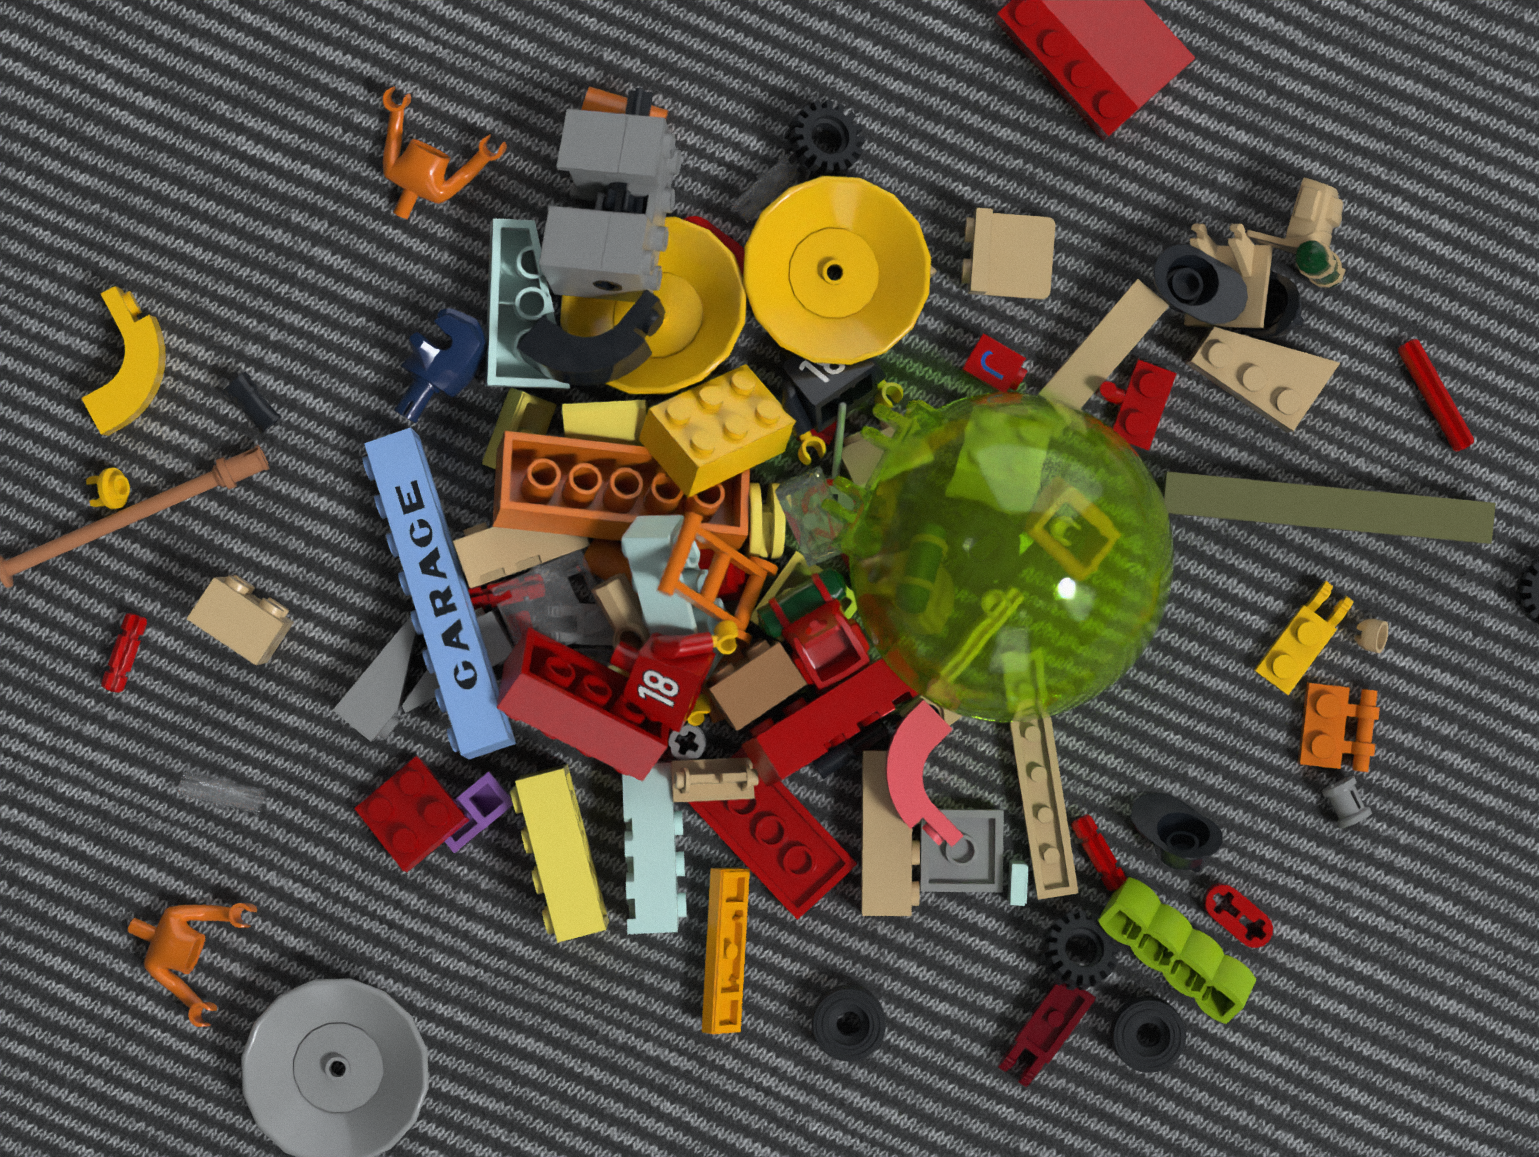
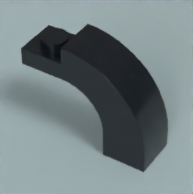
[516,289,666,386]

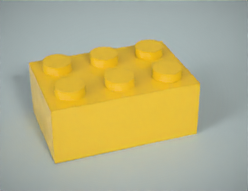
[639,364,796,498]

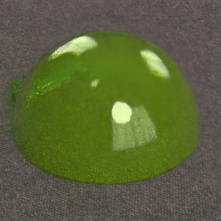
[820,392,1175,723]

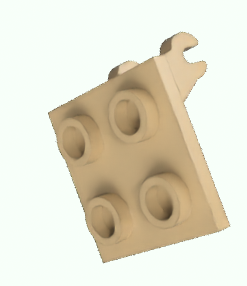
[1184,224,1273,328]

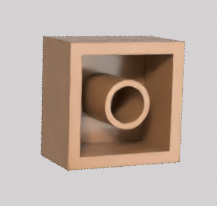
[703,638,807,731]

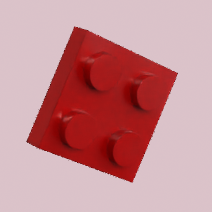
[354,756,470,873]

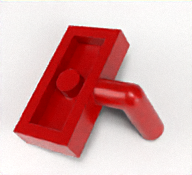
[1096,359,1177,451]

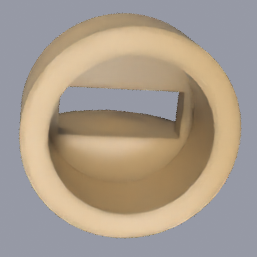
[1355,619,1388,653]

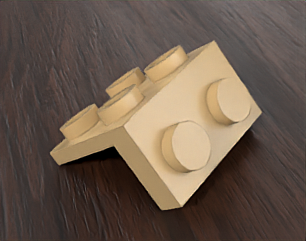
[961,208,1055,300]

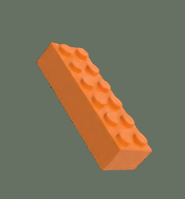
[492,431,750,551]

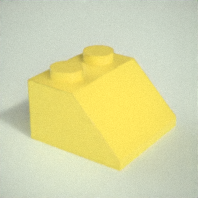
[562,400,649,447]

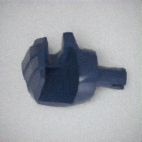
[394,308,488,424]

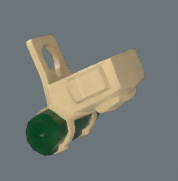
[1246,177,1346,288]

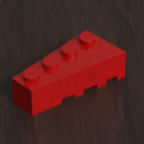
[741,647,925,787]

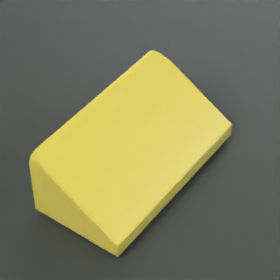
[482,388,557,469]

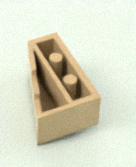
[1185,327,1340,433]
[453,522,591,588]

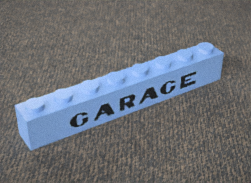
[362,427,516,760]

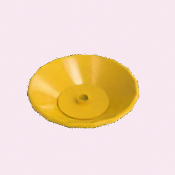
[743,176,931,365]
[560,217,747,394]

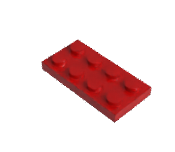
[688,747,857,920]

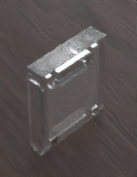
[491,549,610,646]

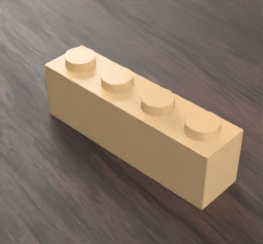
[861,749,920,916]

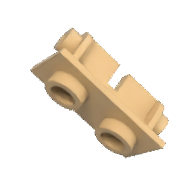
[671,758,759,803]

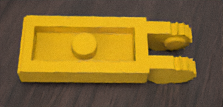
[1254,581,1354,695]

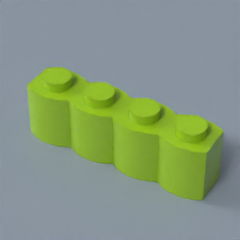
[1098,877,1256,1024]

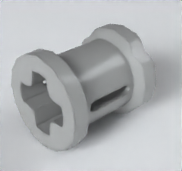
[668,723,706,760]
[1322,776,1372,829]

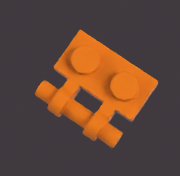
[1297,682,1380,772]

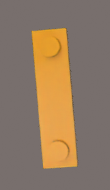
[702,867,750,1034]

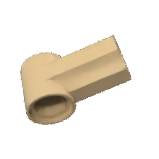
[591,573,650,650]

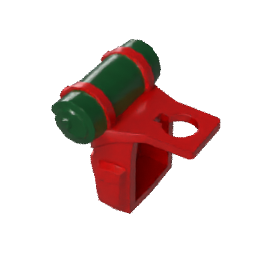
[756,567,870,690]

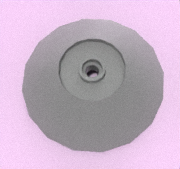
[241,978,429,1157]

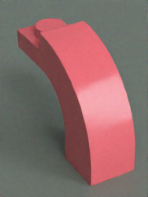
[885,698,964,847]

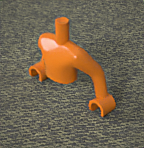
[383,86,507,219]
[128,903,257,1027]

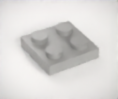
[920,808,1004,892]

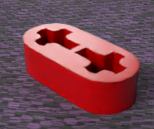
[1203,883,1273,948]

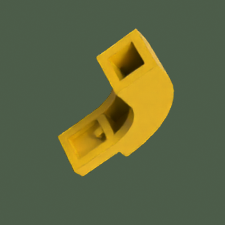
[81,286,166,436]

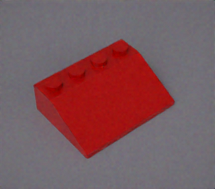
[994,0,1195,141]

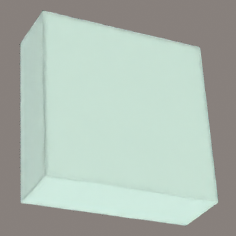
[1007,860,1028,906]

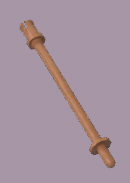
[0,445,270,588]

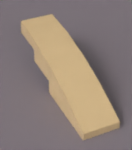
[1027,279,1169,433]

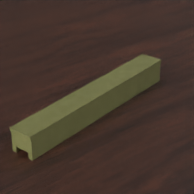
[1161,472,1496,544]

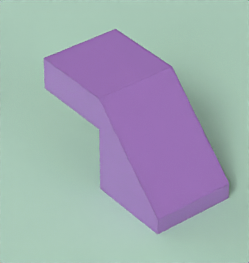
[444,771,513,853]

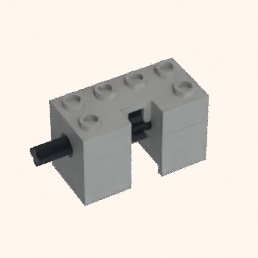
[539,88,682,303]

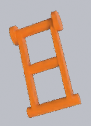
[656,511,778,645]

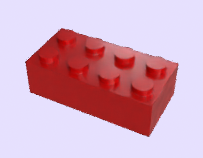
[497,627,669,782]

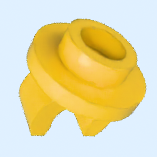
[86,468,130,509]

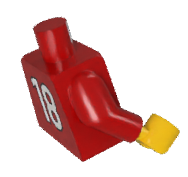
[610,620,739,733]

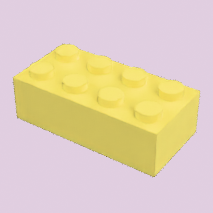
[510,763,609,943]

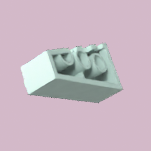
[485,218,570,390]
[622,515,726,680]
[622,760,687,934]

